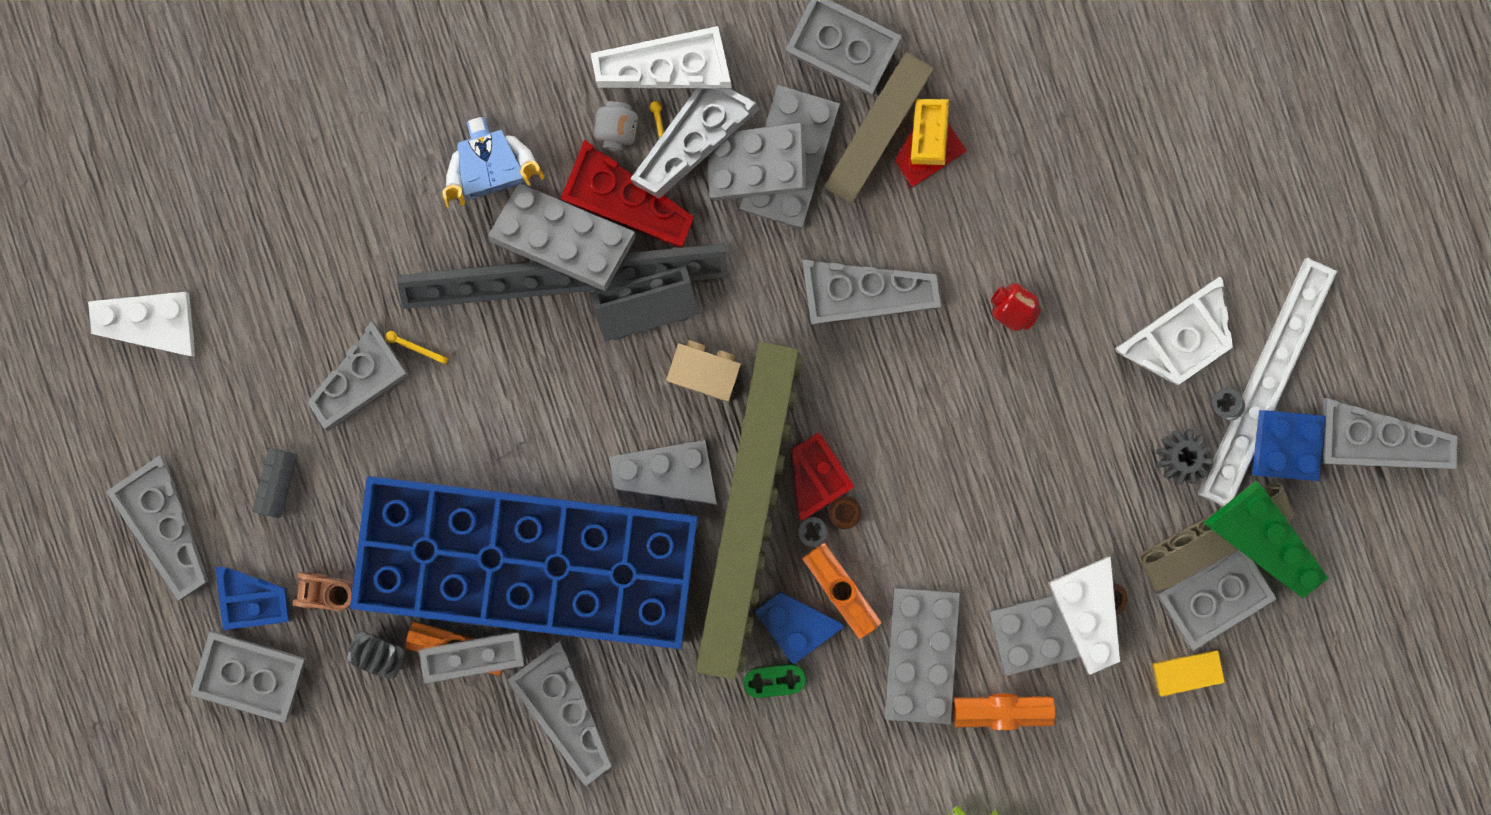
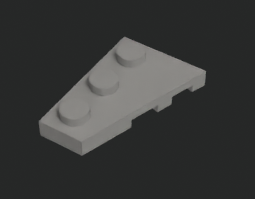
[307,321,409,431]
[609,440,717,504]

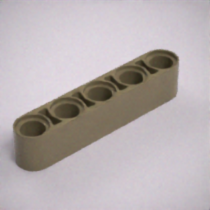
[824,52,934,205]
[1139,483,1295,590]

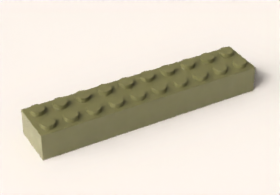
[696,341,803,680]

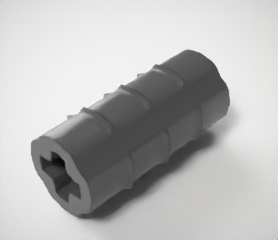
[252,448,297,518]

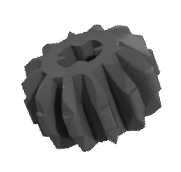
[1156,429,1213,484]
[347,632,406,679]

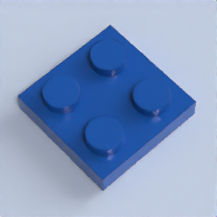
[1252,410,1326,481]

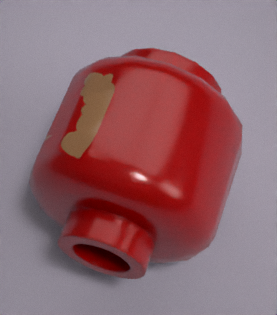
[990,283,1041,331]

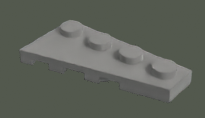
[630,88,759,199]
[802,259,941,325]
[1321,398,1457,469]
[106,455,209,601]
[507,640,613,786]

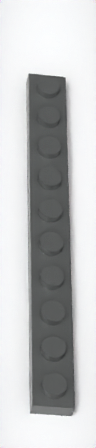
[397,244,728,309]

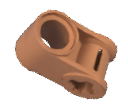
[292,572,353,611]

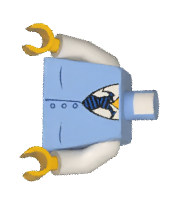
[442,117,545,208]

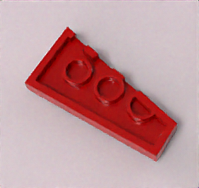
[560,139,694,248]

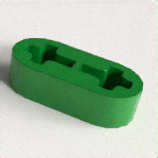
[743,663,805,698]

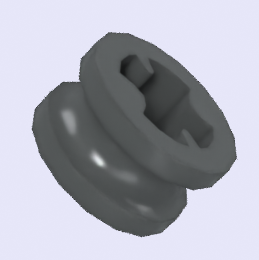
[1212,388,1245,421]
[798,517,827,547]

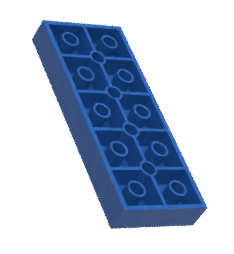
[350,476,698,649]

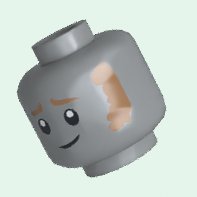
[593,101,638,151]

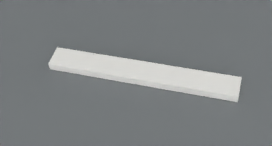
[1197,258,1337,506]

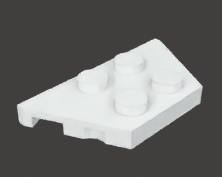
[1115,277,1233,385]

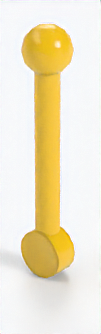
[649,101,664,139]
[385,331,449,365]

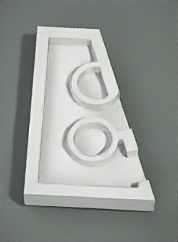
[88,292,195,357]
[1048,557,1120,675]

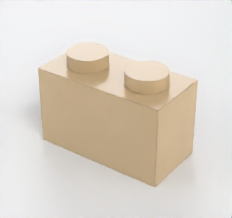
[666,340,741,402]

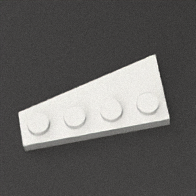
[591,26,732,88]

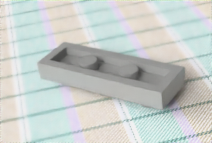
[419,632,525,683]

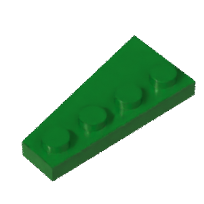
[1203,481,1329,598]

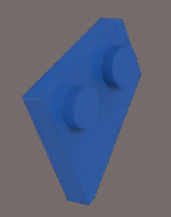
[215,566,291,630]
[754,591,844,665]

